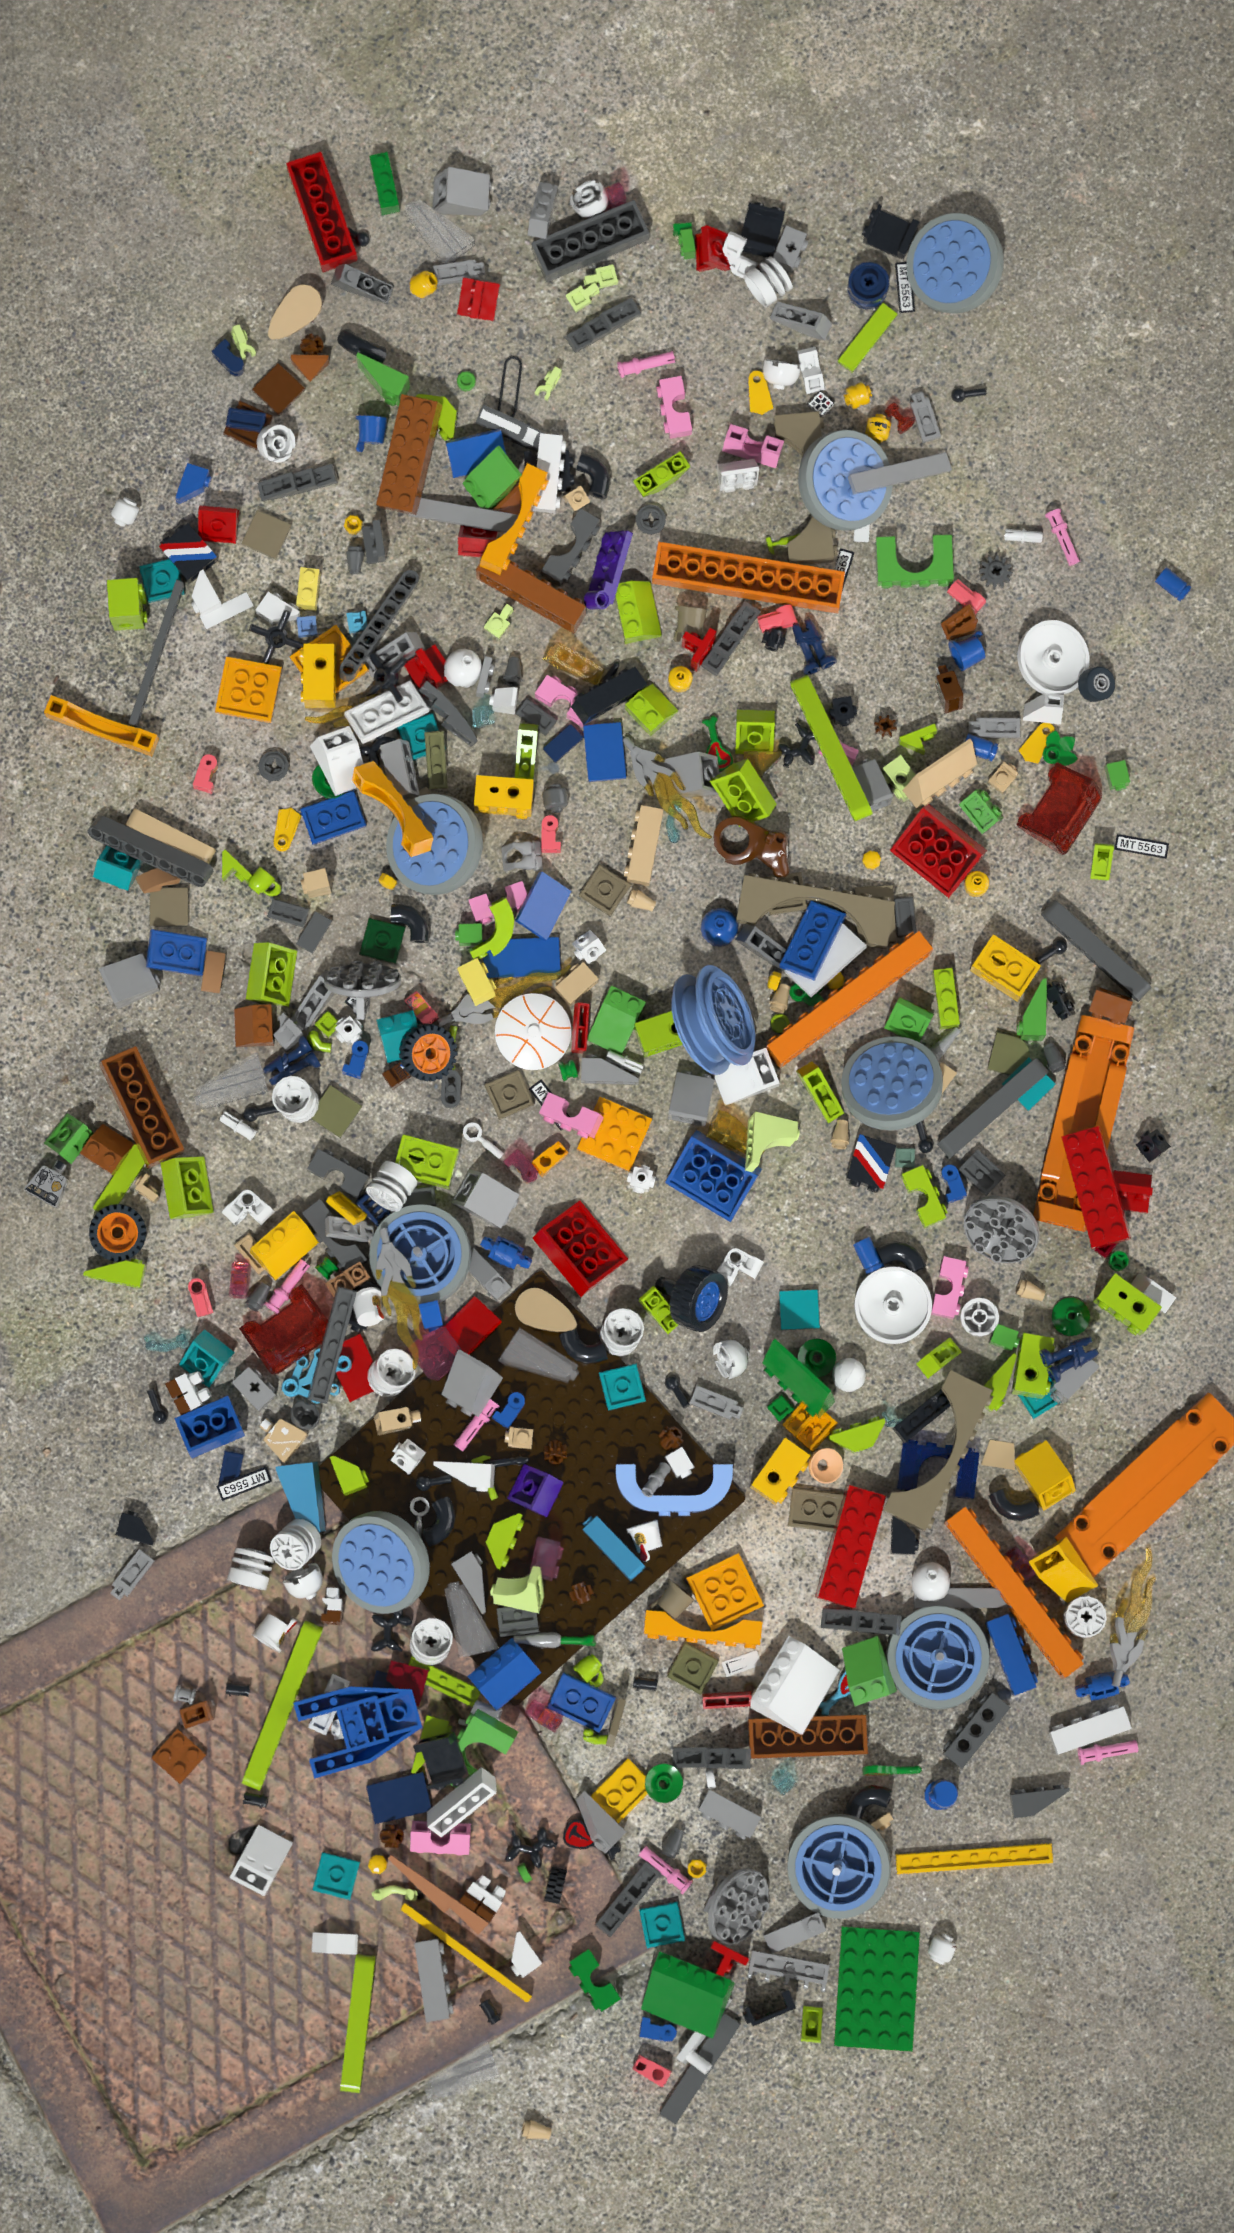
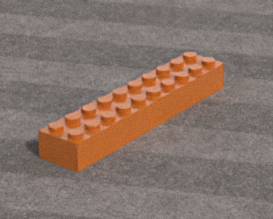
[652,542,845,614]
[767,931,933,1069]
[944,1507,1084,1679]

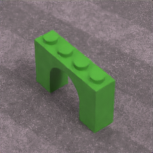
[875,535,954,588]
[450,1709,518,1788]

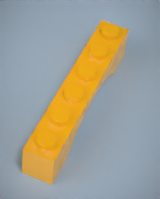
[480,463,549,575]
[44,695,159,757]
[352,761,433,857]
[644,1610,762,1649]

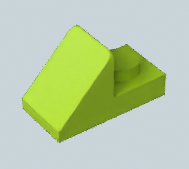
[898,724,937,755]
[1090,843,1114,881]
[222,849,252,884]
[800,2006,823,2043]

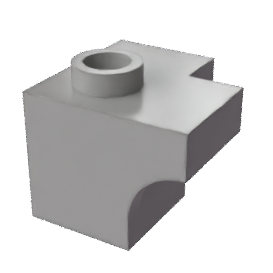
[273,1013,303,1052]

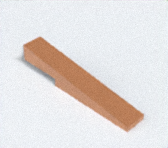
[388,1855,489,1935]

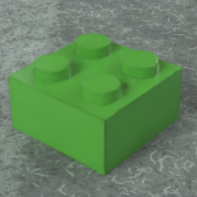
[678,228,696,260]

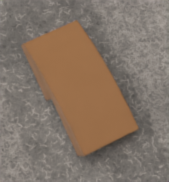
[136,868,181,893]
[201,951,226,994]
[325,1262,370,1297]

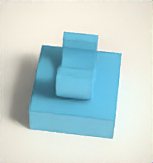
[346,611,367,633]

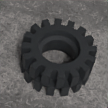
[544,1866,567,1904]

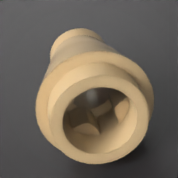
[627,889,656,912]
[769,984,790,1013]
[830,1120,849,1149]
[1015,1279,1046,1302]
[521,2119,552,2140]

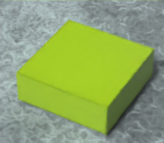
[315,1011,338,1038]

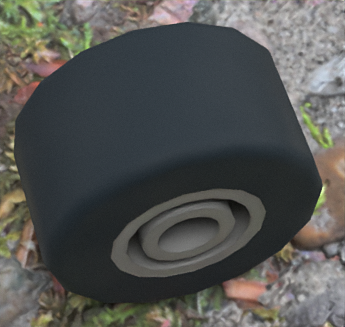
[1078,666,1115,702]

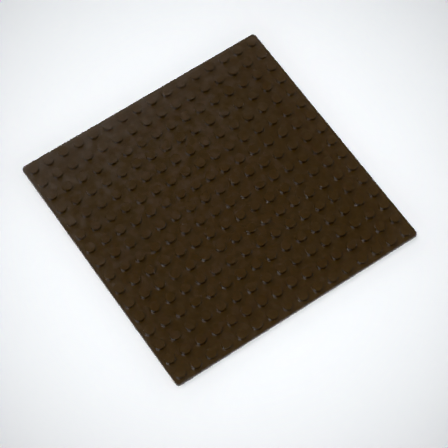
[319,1271,745,1706]

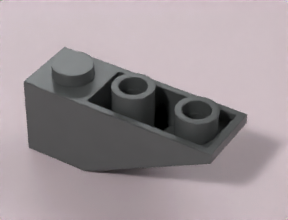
[331,264,394,304]
[1010,1784,1070,1818]

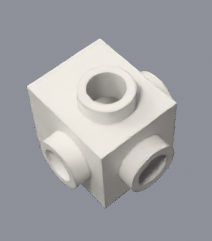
[572,930,606,964]
[335,1016,363,1046]
[627,1165,656,1194]
[391,1439,426,1474]

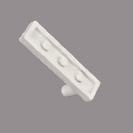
[676,1998,732,2074]

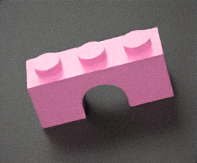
[656,376,692,439]
[722,424,784,468]
[535,675,583,728]
[468,881,527,925]
[539,1092,603,1139]
[931,1256,969,1319]
[410,1821,471,1855]

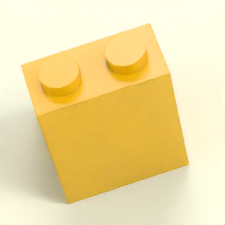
[1014,1440,1076,1511]

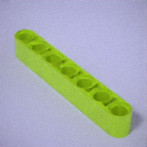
[340,1954,376,2093]

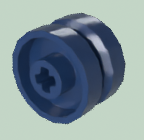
[847,262,889,310]

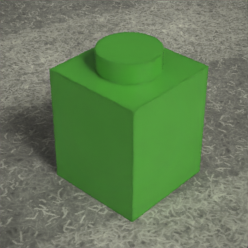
[1105,760,1130,791]
[455,923,482,946]
[989,1324,1021,1351]

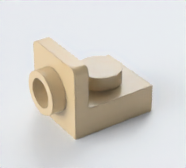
[562,486,590,511]
[988,762,1018,794]
[135,1173,159,1204]
[505,1427,533,1449]
[870,1812,893,1831]

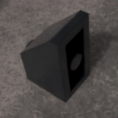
[115,1510,155,1546]
[890,1516,919,1555]

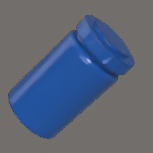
[1155,567,1192,602]
[965,734,998,762]
[853,1237,884,1275]

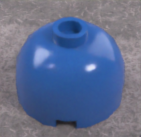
[700,908,738,947]

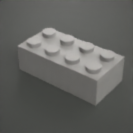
[414,1938,454,2022]

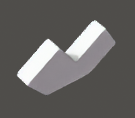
[722,231,757,278]

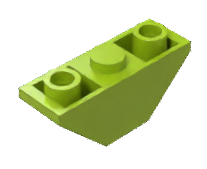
[416,394,457,441]
[633,451,691,497]
[639,1286,678,1334]
[828,1416,886,1453]
[486,1514,525,1570]

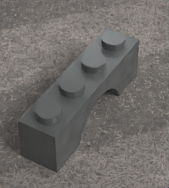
[541,508,601,587]
[302,1199,368,1273]

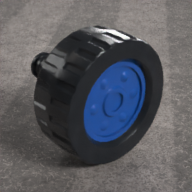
[655,1265,728,1332]

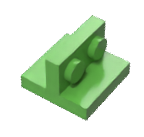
[884,997,934,1042]
[44,1113,94,1164]

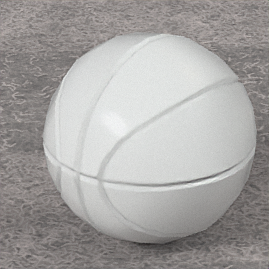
[832,1358,866,1392]

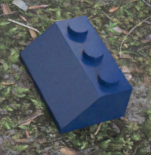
[174,1396,245,1458]
[467,1638,541,1711]

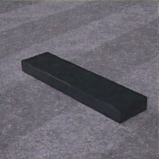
[892,1389,951,1444]

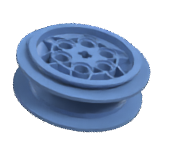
[671,965,755,1075]

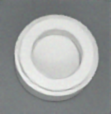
[705,1769,716,1789]

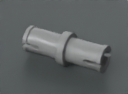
[642,1462,671,1497]

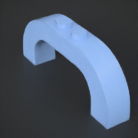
[616,1464,733,1516]

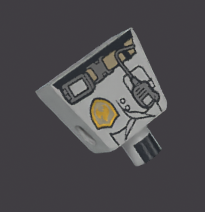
[24,1160,69,1209]

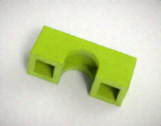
[932,968,960,1030]
[901,1165,948,1229]

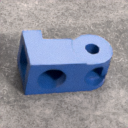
[342,1041,369,1079]
[941,1165,967,1204]
[492,1392,525,1429]
[639,2016,677,2042]

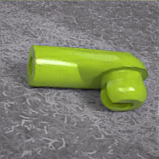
[307,1030,332,1053]
[582,1729,608,1745]

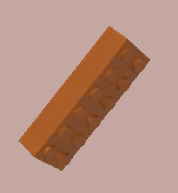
[376,394,442,515]
[476,561,586,634]
[100,1046,184,1169]
[748,1715,868,1759]

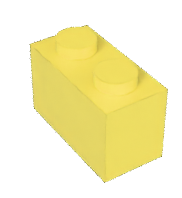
[296,567,320,611]
[457,958,497,1006]

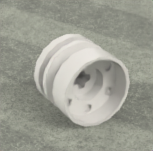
[744,257,793,307]
[272,1076,319,1123]
[366,1161,417,1212]
[599,1308,644,1356]
[367,1349,416,1397]
[270,1519,321,1570]
[227,1548,274,1591]
[1063,1596,1107,1638]
[410,1618,452,1665]

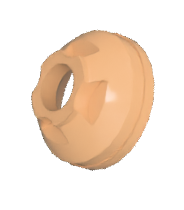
[808,1448,843,1484]

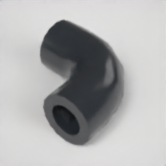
[337,329,387,363]
[576,452,610,499]
[391,904,429,943]
[875,1241,927,1273]
[559,1329,608,1364]
[988,1488,1040,1521]
[422,1496,456,1548]
[843,1785,893,1819]

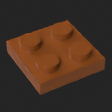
[151,1729,206,1784]

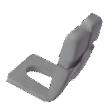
[501,841,543,872]

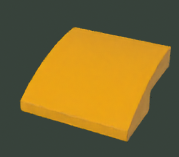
[782,1403,838,1452]

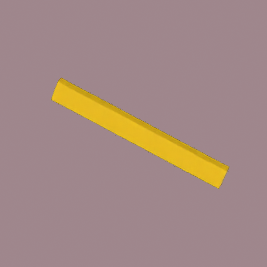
[895,1843,1053,1874]
[401,1903,532,2003]

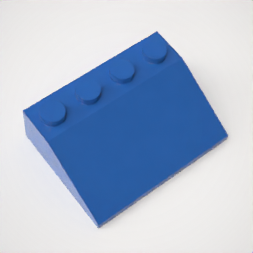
[665,1130,762,1222]

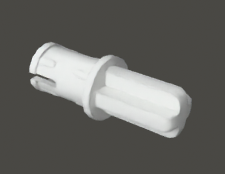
[1005,528,1043,543]
[605,1050,644,1074]
[220,1112,257,1141]

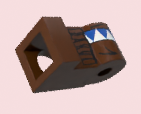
[382,1062,411,1090]

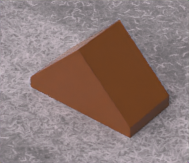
[179,1701,214,1729]

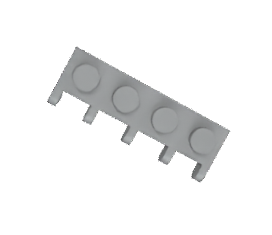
[747,1950,830,1992]

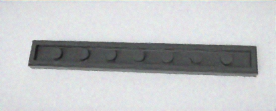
[129,580,184,728]

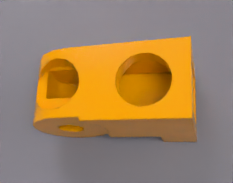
[531,1141,569,1178]

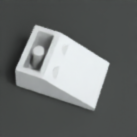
[717,459,759,492]
[310,726,363,796]
[713,1048,780,1106]
[230,1825,293,1896]

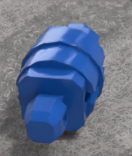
[480,1236,532,1269]
[1075,1671,1130,1701]

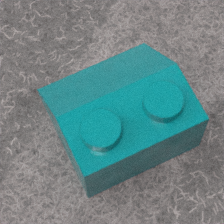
[93,846,142,891]
[376,1010,418,1063]
[179,1329,235,1388]

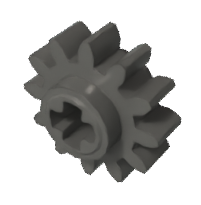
[979,555,1013,590]

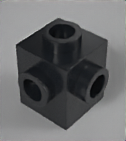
[829,696,857,727]
[1135,1129,1171,1163]

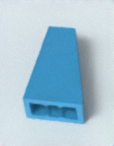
[275,1462,326,1533]
[583,1516,645,1581]

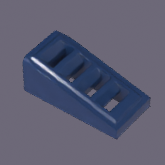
[355,1192,391,1227]

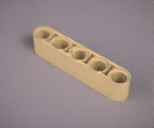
[125,809,216,864]

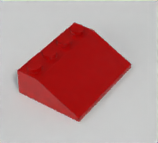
[890,804,987,898]
[532,1200,629,1297]

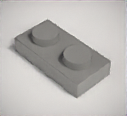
[476,656,495,698]

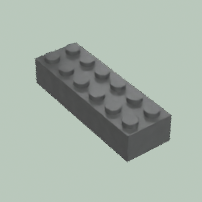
[531,200,649,283]

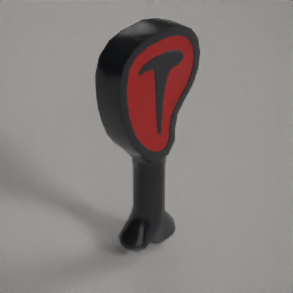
[563,1819,621,1861]

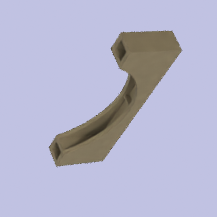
[774,411,837,565]
[736,873,895,950]
[883,1370,994,1531]

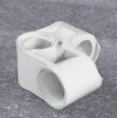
[222,1190,275,1226]
[717,1248,764,1286]

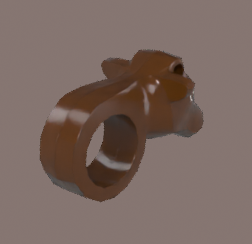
[713,816,790,878]

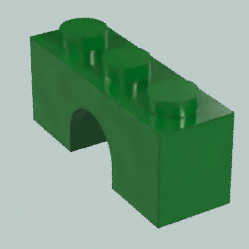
[369,152,400,216]
[568,1949,621,2012]

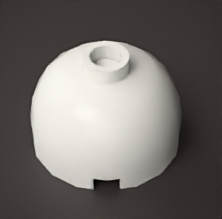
[570,180,608,218]
[763,359,801,389]
[257,424,295,463]
[444,649,482,688]
[960,1298,999,1337]
[713,1340,749,1379]
[911,1562,950,1602]
[282,1563,323,1600]

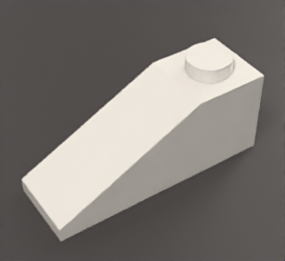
[434,1461,495,1491]

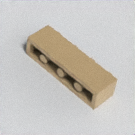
[624,805,664,886]

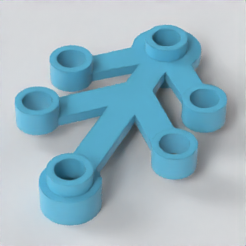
[282,1348,352,1404]

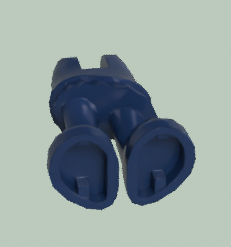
[792,618,837,675]
[263,1035,321,1085]
[1039,1336,1099,1384]

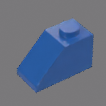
[175,463,212,504]
[419,1300,444,1333]

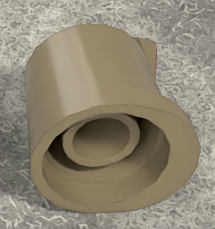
[673,606,707,642]
[649,1579,694,1619]

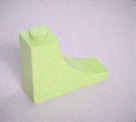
[745,1112,800,1172]
[491,1566,544,1613]

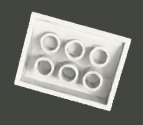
[751,1636,840,1735]

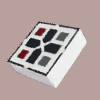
[808,391,834,417]

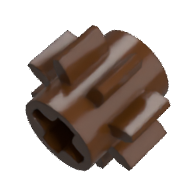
[300,333,324,355]
[874,715,897,739]
[658,1426,684,1451]
[544,1440,567,1464]
[569,1581,594,1605]
[380,1824,404,1848]

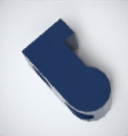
[211,339,245,377]

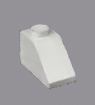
[191,570,222,617]
[489,687,518,715]
[511,1931,542,1977]

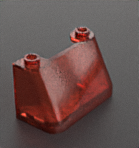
[1016,762,1102,855]
[239,1284,328,1375]

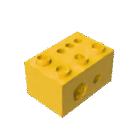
[300,644,336,708]
[474,775,534,819]
[970,934,1041,1002]
[750,1438,810,1505]

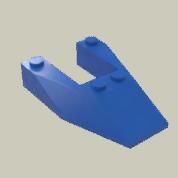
[293,1686,422,1779]

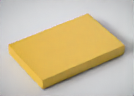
[590,1758,647,1823]

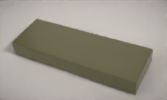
[424,731,448,789]

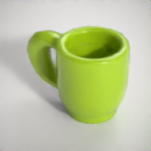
[248,866,281,897]
[573,1654,604,1688]

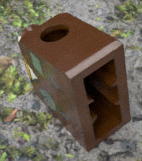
[935,665,963,714]

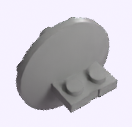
[324,961,401,1020]
[964,1196,1039,1263]
[703,1868,769,1945]

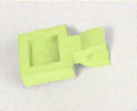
[583,265,618,288]
[565,283,600,312]
[231,325,256,360]
[535,366,562,401]
[484,604,514,639]

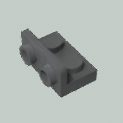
[362,520,386,564]

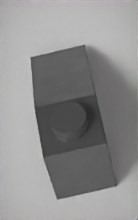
[735,924,787,973]

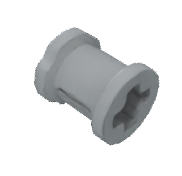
[173,1684,196,1706]

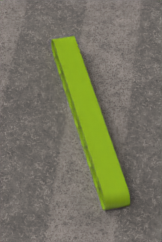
[790,674,873,822]
[242,1620,323,1791]

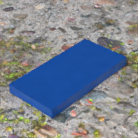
[780,900,846,981]
[483,937,561,979]

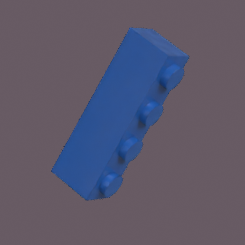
[985,1614,1038,1696]

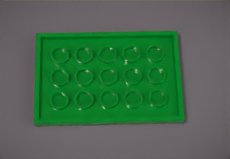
[834,1926,920,2052]

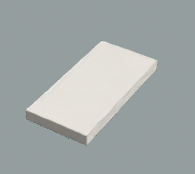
[344,680,429,744]
[784,924,867,997]

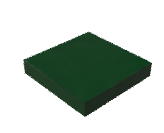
[359,918,406,964]

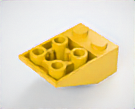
[1029,1537,1098,1603]

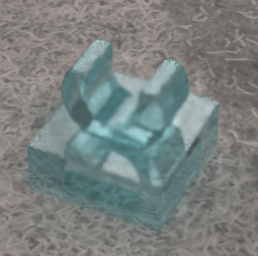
[472,705,495,728]
[771,1769,797,1796]

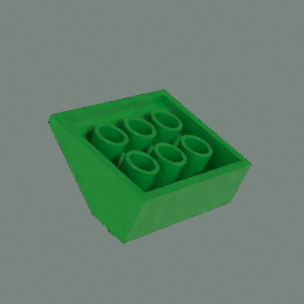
[762,1339,835,1418]
[641,1951,735,2039]

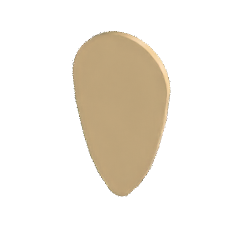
[268,285,322,340]
[515,1288,577,1332]

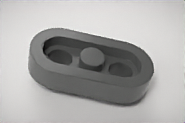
[441,1070,461,1109]

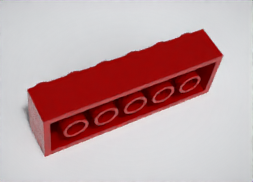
[286,152,358,273]
[1061,1126,1131,1249]
[815,1485,886,1609]

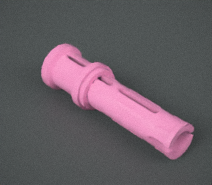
[617,351,675,378]
[1045,508,1080,566]
[264,1259,310,1314]
[453,1399,500,1451]
[1077,1740,1138,1765]
[638,1846,693,1895]

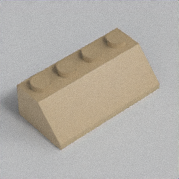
[902,739,977,808]

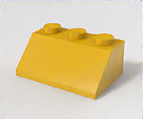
[250,1211,319,1281]

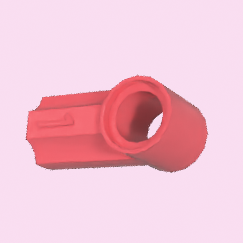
[947,579,986,614]
[757,605,797,633]
[188,1278,214,1318]

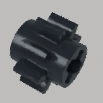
[762,629,786,652]

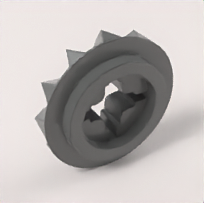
[636,505,666,535]
[258,751,289,782]

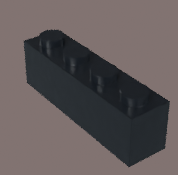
[571,666,648,725]

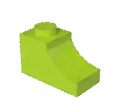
[916,1338,962,1379]

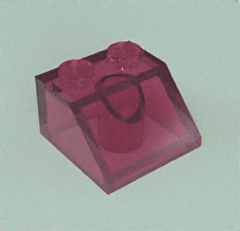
[407,1326,462,1381]
[529,1537,563,1582]

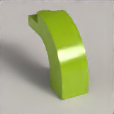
[468,896,514,959]

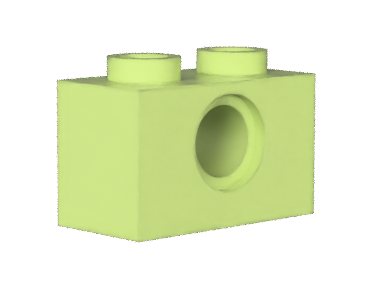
[881,755,916,802]

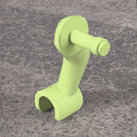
[372,1885,418,1901]

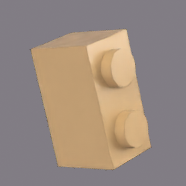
[300,868,331,899]
[555,962,599,1007]

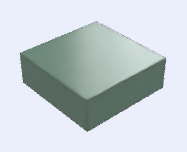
[895,1148,915,1168]

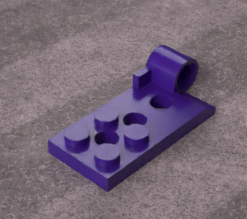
[584,531,633,610]

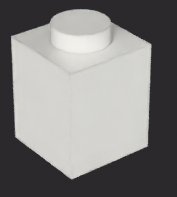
[665,1447,694,1479]

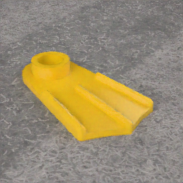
[748,371,773,415]
[1019,723,1055,764]
[273,808,302,852]

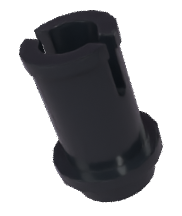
[633,1675,658,1691]
[225,1681,250,1697]
[243,1792,269,1809]
[479,1998,502,2025]

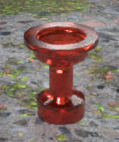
[885,402,916,434]

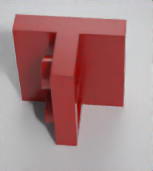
[695,225,731,272]
[457,277,500,321]
[198,505,239,544]
[458,525,498,557]
[681,628,717,672]
[404,645,449,696]
[1113,1170,1153,1214]
[710,1940,749,1977]

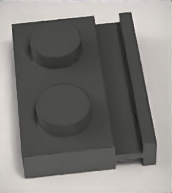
[958,1149,1006,1196]
[497,1607,539,1637]

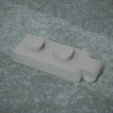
[433,260,486,286]
[910,391,941,443]
[968,718,1020,738]
[325,1216,375,1242]
[690,1386,744,1420]
[110,1549,155,1601]

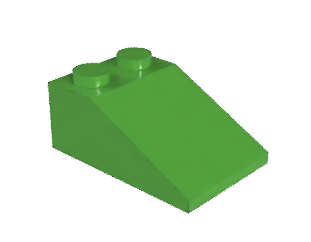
[356,353,410,406]
[462,446,522,510]
[1016,978,1047,1041]
[587,986,646,1055]
[842,1636,897,1706]

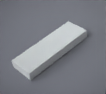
[308,1674,350,1735]

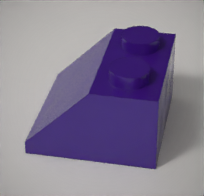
[507,1464,564,1517]

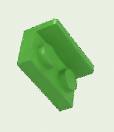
[959,789,1003,834]

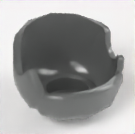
[291,1400,320,1431]

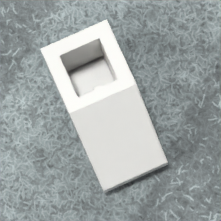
[256,592,301,625]
[1023,693,1064,724]

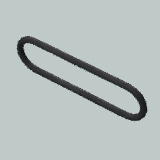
[498,356,522,417]

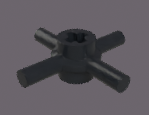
[249,610,304,664]
[365,653,407,702]

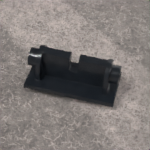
[1047,981,1075,1021]

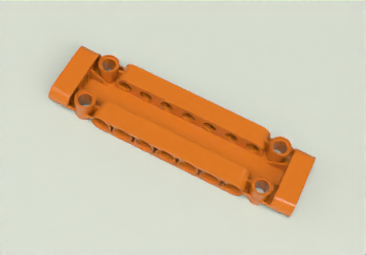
[1033,1015,1135,1232]
[1054,1392,1234,1578]

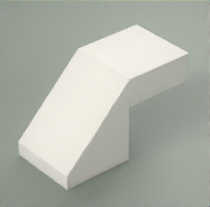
[797,347,825,394]
[1131,1273,1176,1313]
[312,1932,358,1955]

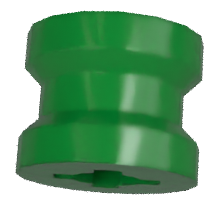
[558,1059,578,1082]
[1108,1251,1129,1272]
[315,1257,339,1281]

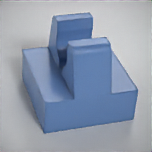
[297,616,318,638]

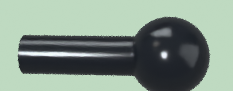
[348,227,370,247]
[951,388,987,403]
[1035,939,1067,964]
[243,1106,279,1122]
[915,1121,933,1153]
[665,1375,690,1409]
[147,1388,168,1424]
[416,1475,453,1491]

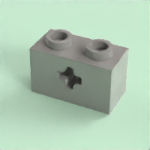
[773,226,809,273]
[232,1367,276,1412]

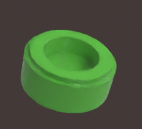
[457,371,476,391]
[517,1862,533,1883]

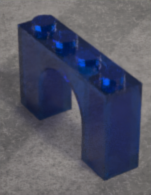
[896,1440,980,1500]

